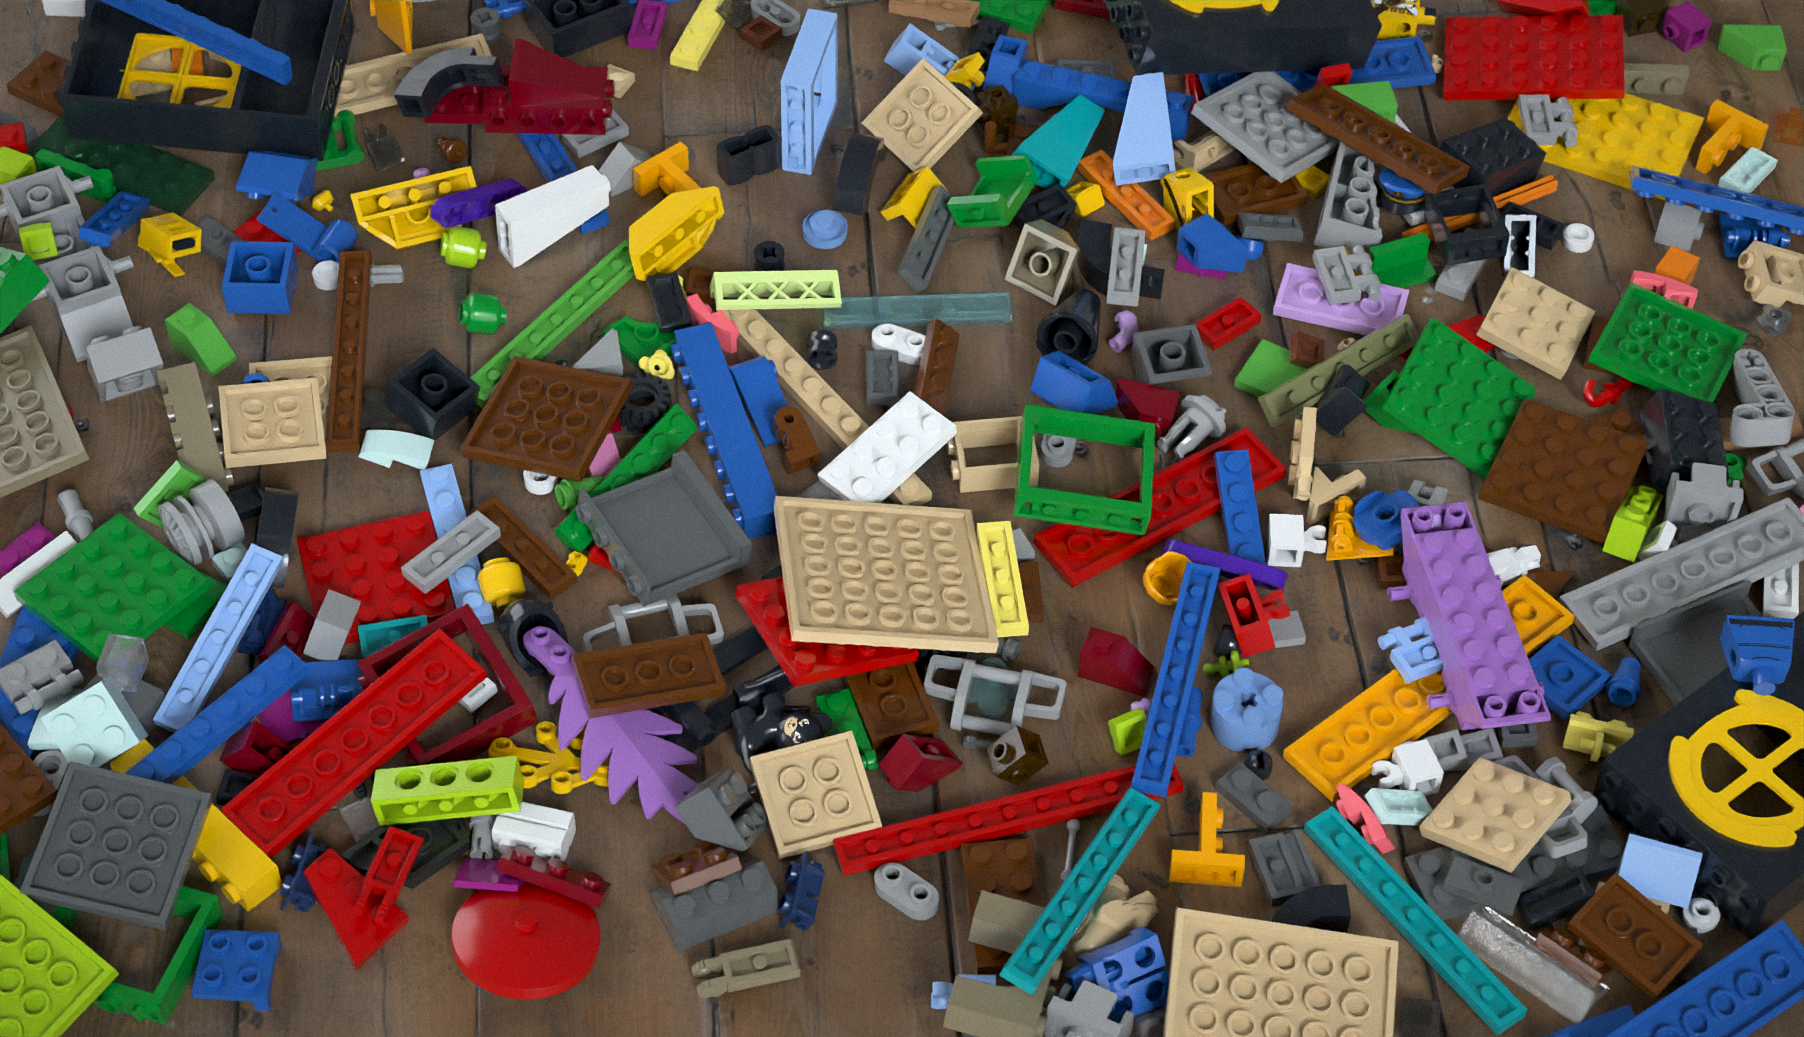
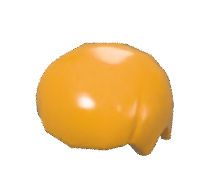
[1143,551,1193,606]

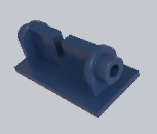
[237,587,287,655]
[279,833,329,912]
[778,851,825,930]

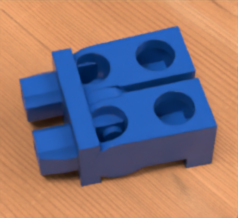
[1065,926,1169,1023]

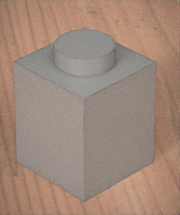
[1654,202,1705,252]

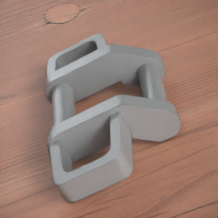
[1747,437,1804,498]
[583,594,724,652]
[924,655,1066,735]
[1493,755,1598,858]

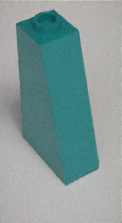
[1011,94,1105,190]

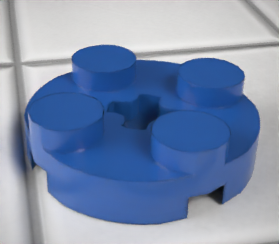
[1353,489,1418,550]

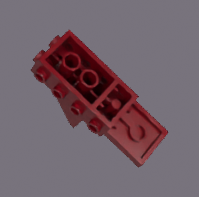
[424,39,615,135]

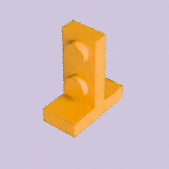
[1695,99,1769,175]
[632,141,701,197]
[1169,792,1245,887]

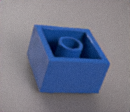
[222,241,299,314]

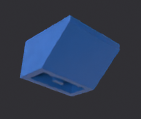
[236,149,317,203]
[1030,351,1118,415]

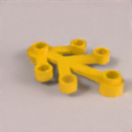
[488,721,611,794]

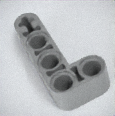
[1729,349,1795,447]

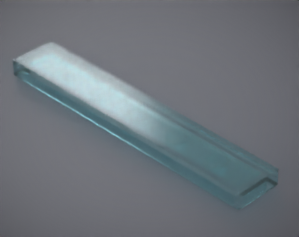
[823,292,1012,329]

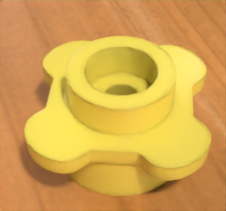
[639,350,675,380]

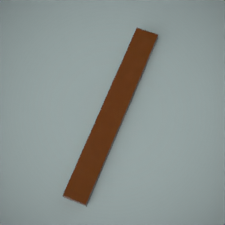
[325,251,373,453]

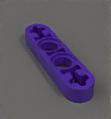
[430,179,527,228]
[1161,539,1288,591]

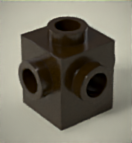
[976,84,1019,136]
[986,725,1049,786]

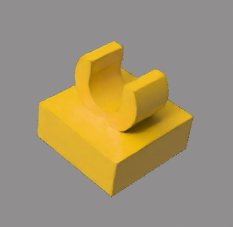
[944,52,985,89]

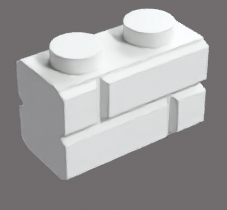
[492,802,576,862]

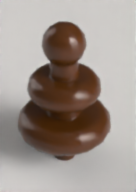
[437,138,467,164]

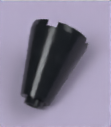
[1036,289,1101,365]

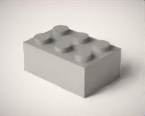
[86,326,163,404]

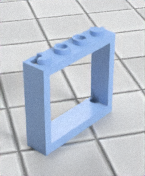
[781,9,838,175]

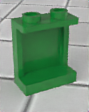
[946,155,1039,228]

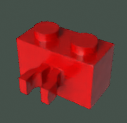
[1218,573,1291,658]

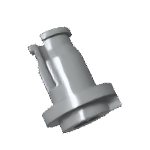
[1157,395,1226,463]

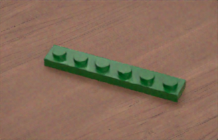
[553,403,698,553]

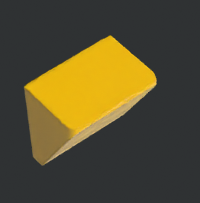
[1065,181,1105,217]

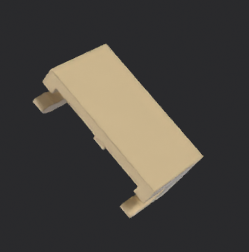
[1173,128,1236,172]

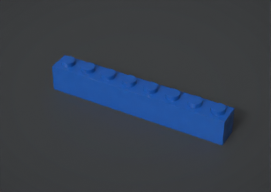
[670,323,777,539]

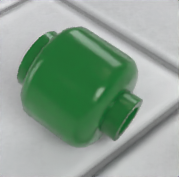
[459,292,507,335]

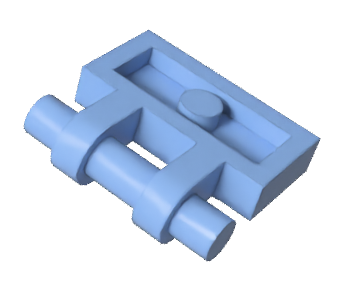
[1378,617,1444,684]

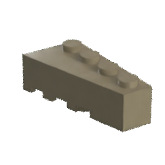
[157,362,234,492]

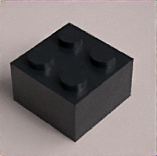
[384,348,480,441]

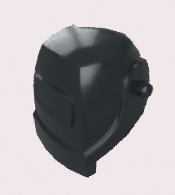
[498,597,568,677]

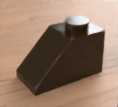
[1614,0,1670,37]

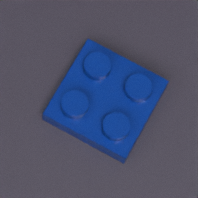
[1529,635,1612,721]

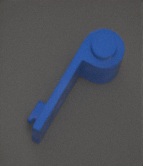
[256,192,358,263]
[728,356,788,447]

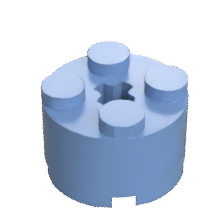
[1210,668,1283,752]

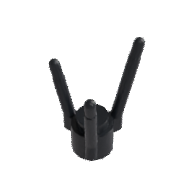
[732,666,811,715]

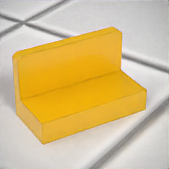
[880,166,948,229]

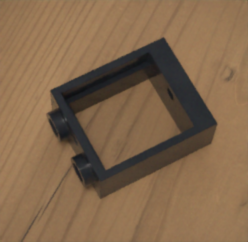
[1424,184,1510,266]

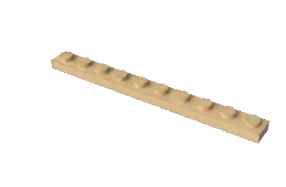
[717,299,932,506]

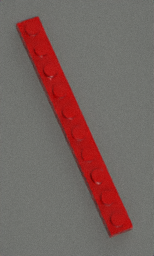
[833,763,1184,876]

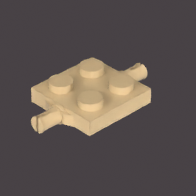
[1288,407,1317,501]

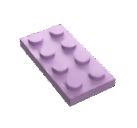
[1273,263,1409,335]

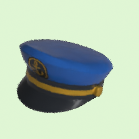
[1379,168,1428,215]

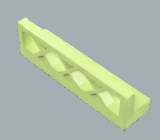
[709,270,842,310]

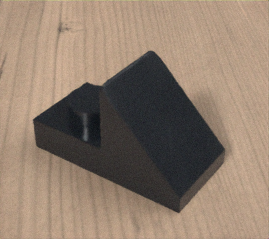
[1315,364,1371,435]

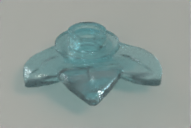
[967,657,1019,720]

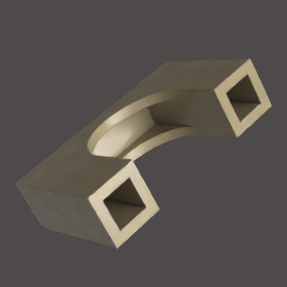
[943,890,1067,1037]

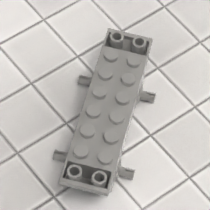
[0,166,134,363]

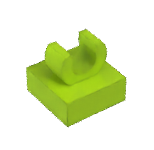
[19,222,58,260]
[1108,708,1147,756]

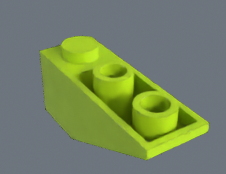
[1602,485,1664,563]

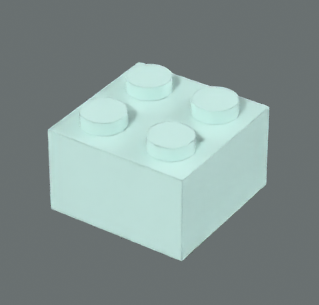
[40,675,148,768]

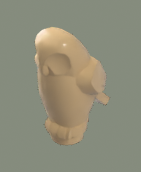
[1070,874,1159,963]

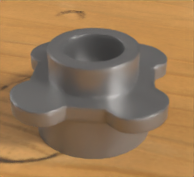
[1756,304,1793,336]

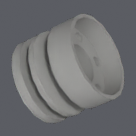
[158,479,245,567]

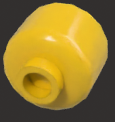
[477,557,526,610]

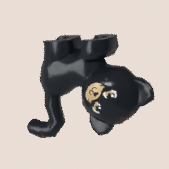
[731,691,833,797]

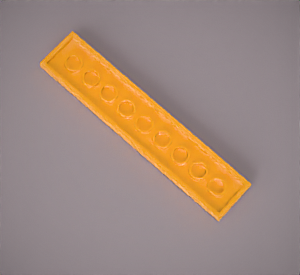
[1283,575,1575,802]

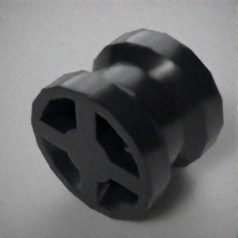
[754,241,785,271]
[806,330,838,370]

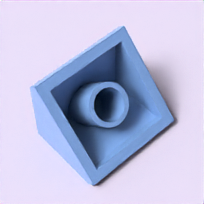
[1616,834,1703,909]

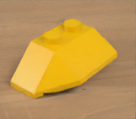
[350,166,477,250]
[629,186,725,281]

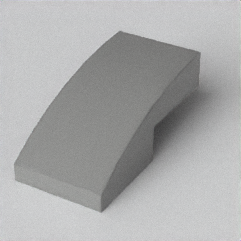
[1424,728,1503,771]

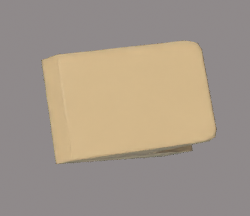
[1306,467,1366,525]

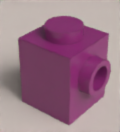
[1661,1,1711,53]

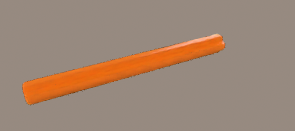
[1401,175,1558,240]

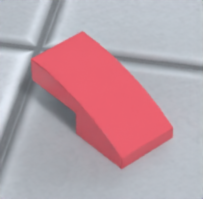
[1629,270,1698,309]

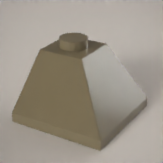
[1004,219,1080,306]

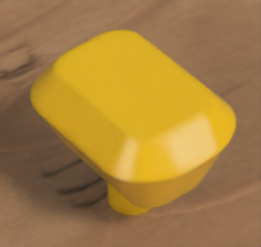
[312,190,334,212]
[566,551,588,576]

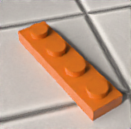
[1077,149,1176,241]

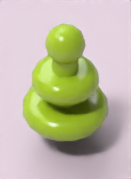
[1203,650,1250,677]

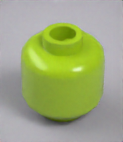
[440,226,487,269]

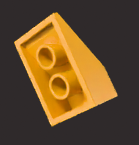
[370,0,413,54]

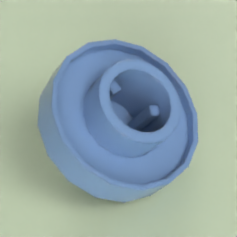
[802,209,848,249]

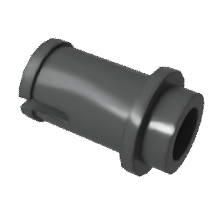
[996,636,1022,661]

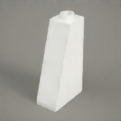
[495,165,611,268]

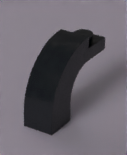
[394,47,506,118]
[832,133,887,215]
[1077,219,1165,300]
[256,487,299,589]
[1271,884,1351,933]

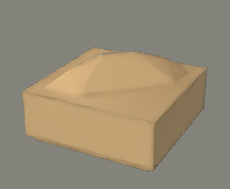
[607,64,635,99]

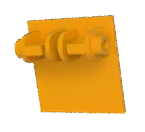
[1326,496,1394,561]

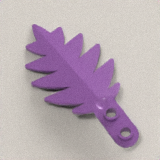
[523,626,698,824]

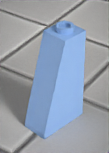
[1113,72,1176,186]

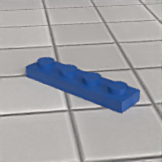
[78,191,151,248]
[1214,450,1266,565]

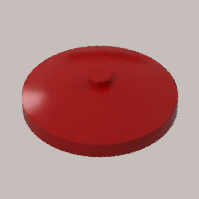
[451,881,601,999]

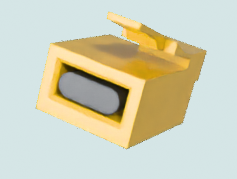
[138,212,202,277]

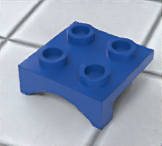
[191,929,283,1011]

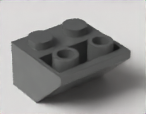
[675,765,769,851]

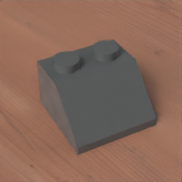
[1131,324,1212,384]

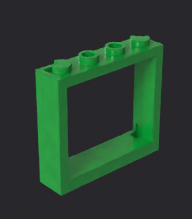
[1013,404,1155,535]
[51,886,224,1025]

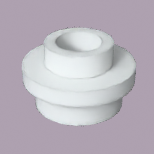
[1682,898,1720,933]

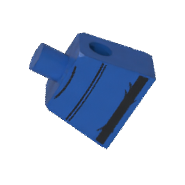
[1720,615,1795,695]

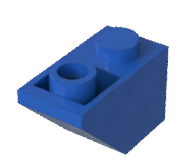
[983,35,1028,94]
[1176,213,1248,273]

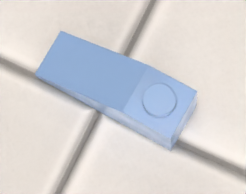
[884,23,975,91]

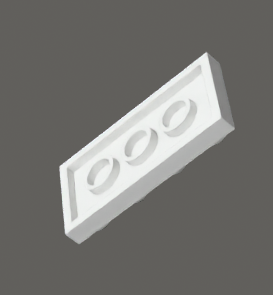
[818,391,957,503]

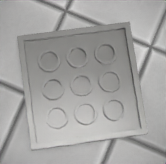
[1191,72,1340,183]

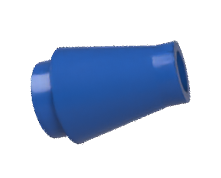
[1606,657,1641,707]

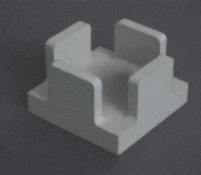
[1662,463,1744,537]
[1044,981,1134,1037]

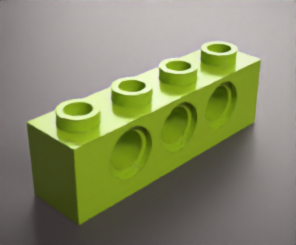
[371,756,525,826]

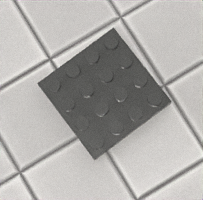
[20,761,213,931]

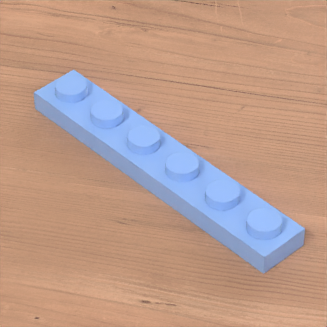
[420,464,495,624]
[153,544,284,733]

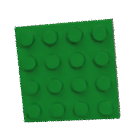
[1588,282,1748,403]
[1381,317,1538,479]
[13,513,211,667]

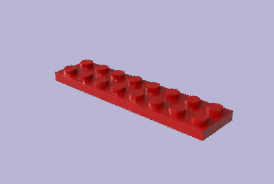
[1034,427,1287,588]
[220,628,487,859]

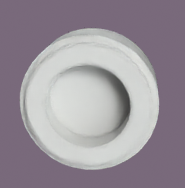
[1562,223,1595,253]
[312,260,339,290]

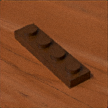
[914,318,960,417]
[468,496,577,600]

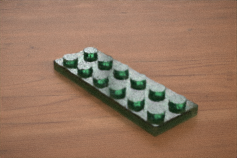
[28,114,215,217]

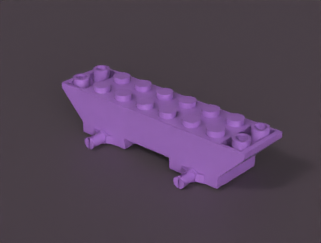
[1387,502,1551,730]

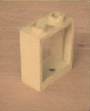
[946,416,1039,493]

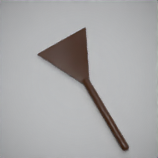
[1483,545,1574,600]

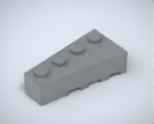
[1313,140,1382,254]

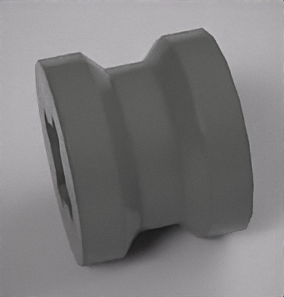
[470,7,501,44]

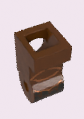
[772,406,820,475]

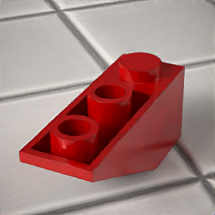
[1496,0,1590,18]

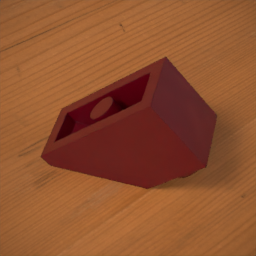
[1116,377,1181,439]
[1078,626,1154,696]
[219,720,294,774]
[878,734,963,792]

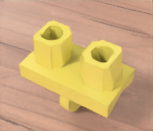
[1563,711,1634,762]

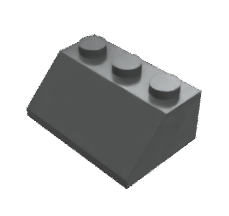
[649,853,778,953]

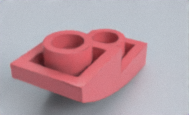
[685,294,740,354]
[1336,784,1396,854]

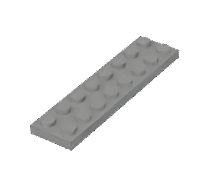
[1559,497,1804,651]

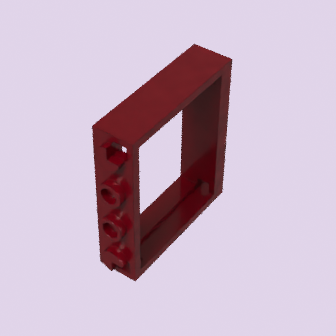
[357,603,538,766]

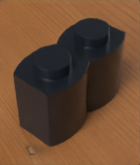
[717,125,781,185]

